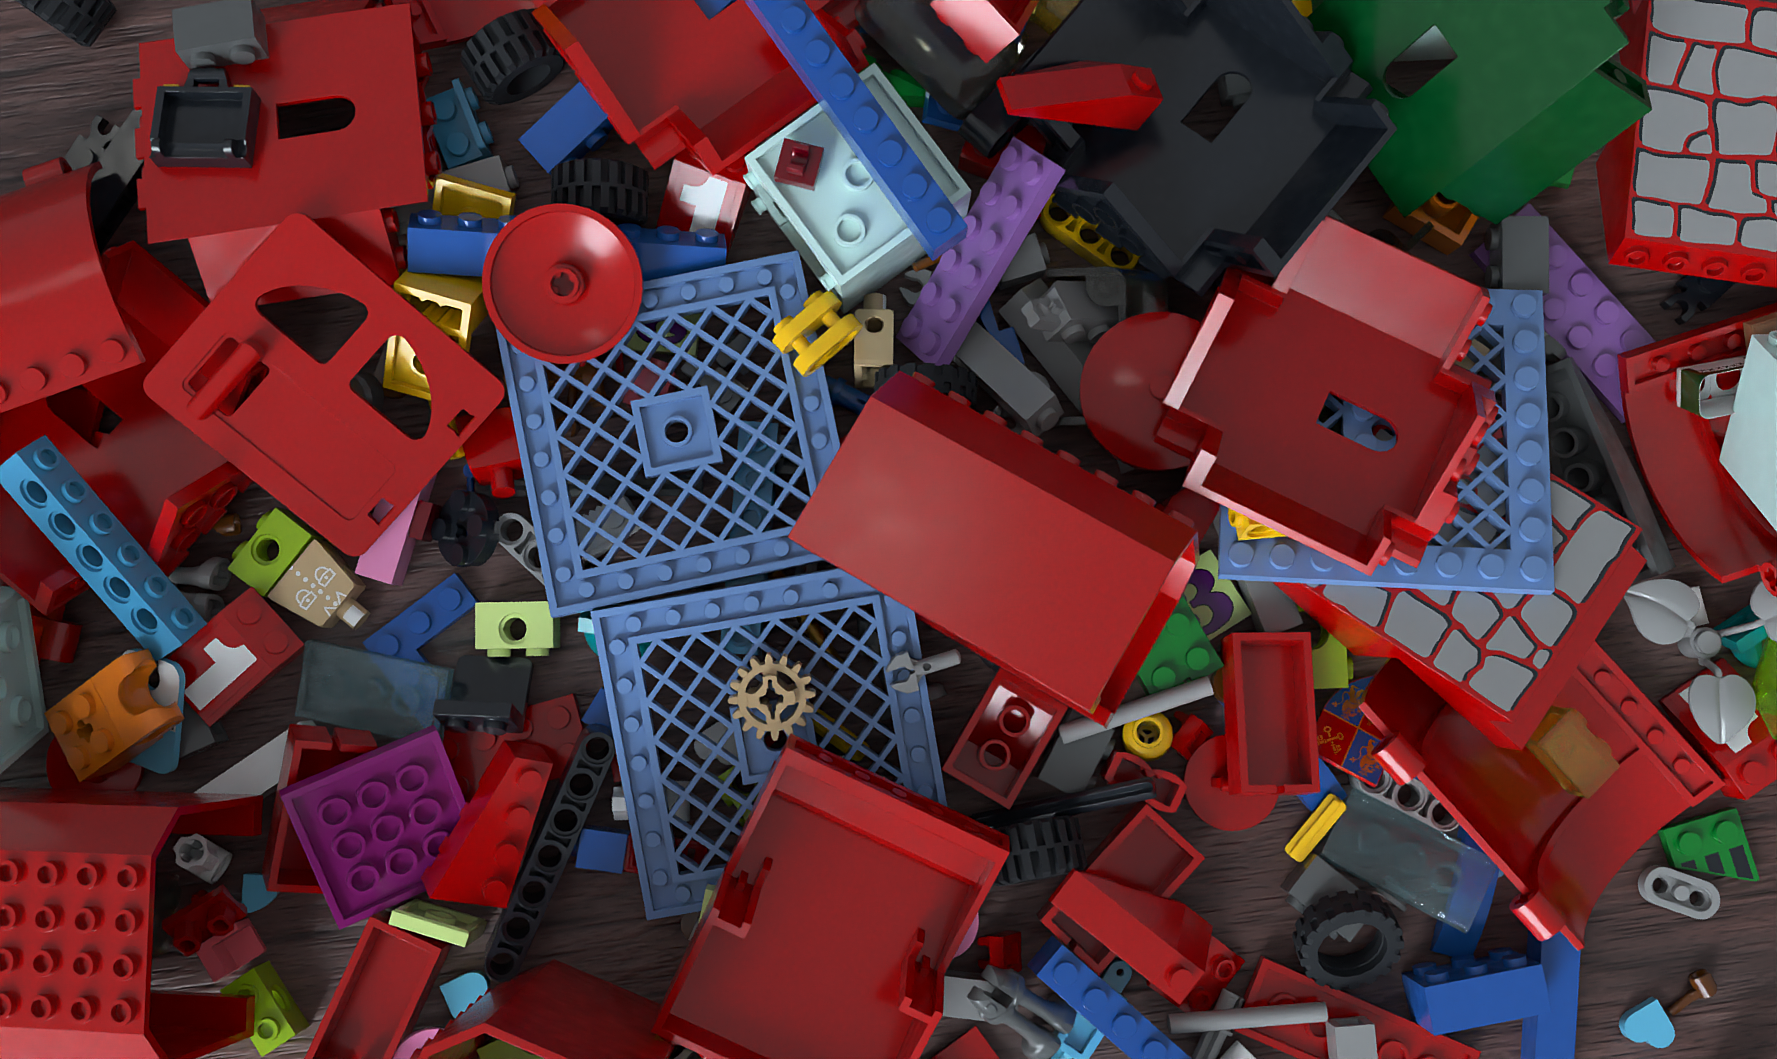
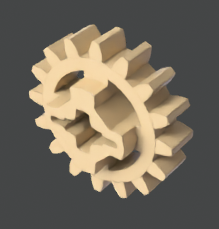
[728,652,816,741]

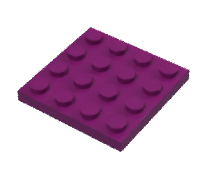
[278,725,466,930]

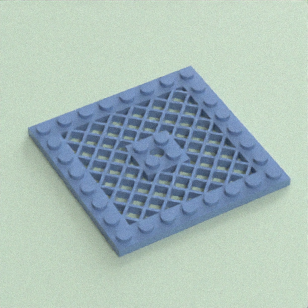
[495,250,840,618]
[1218,289,1555,595]
[590,568,947,920]

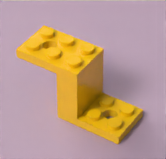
[383,173,516,401]

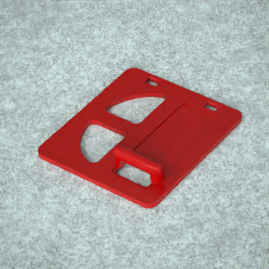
[143,213,505,557]

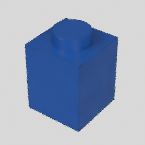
[571,824,631,874]

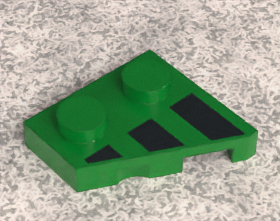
[1658,807,1760,881]

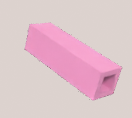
[354,474,437,586]

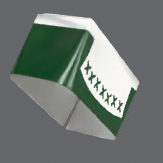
[1676,355,1746,419]

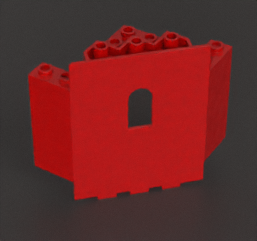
[132,0,442,305]
[530,0,875,176]
[1153,215,1499,576]
[0,240,270,616]

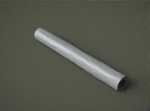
[1058,676,1214,744]
[1167,1001,1328,1034]

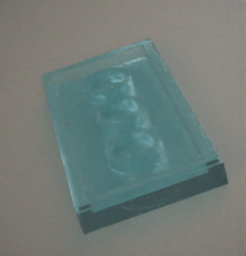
[295,639,454,743]
[1319,788,1497,934]

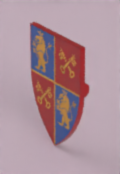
[1316,675,1385,788]

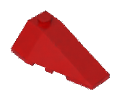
[996,60,1164,130]
[1048,868,1213,1004]

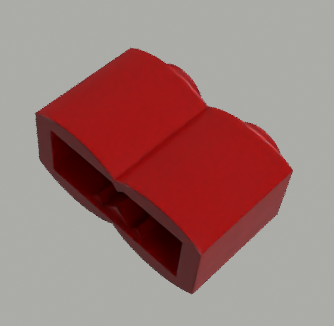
[1099,750,1188,813]

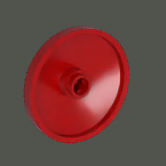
[482,203,644,364]
[1079,312,1201,471]

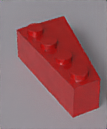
[421,740,553,908]

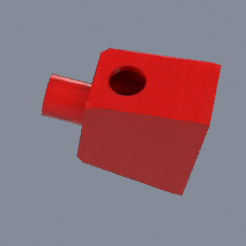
[455,406,524,498]

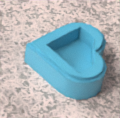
[439,970,491,1019]
[1619,997,1675,1048]

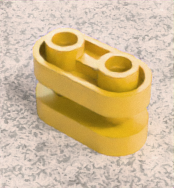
[772,290,863,377]

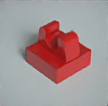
[1171,711,1214,761]
[978,930,1022,972]

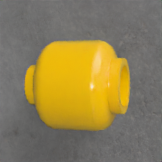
[1122,712,1173,762]

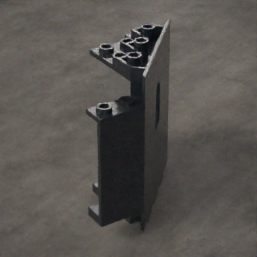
[1018,0,1397,297]

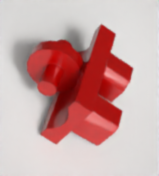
[162,884,247,957]

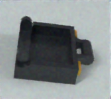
[149,68,261,168]

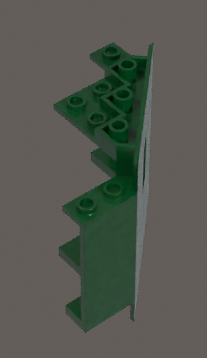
[1306,0,1652,225]

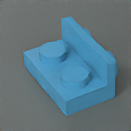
[427,78,495,169]

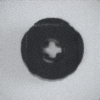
[431,489,499,567]

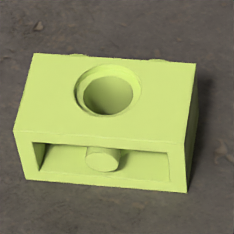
[475,601,560,657]

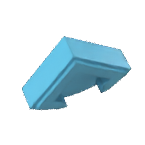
[242,873,280,913]

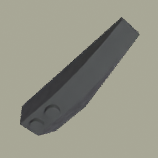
[1546,357,1676,584]

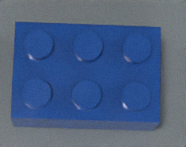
[1401,947,1552,1036]

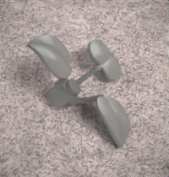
[1623,579,1777,744]

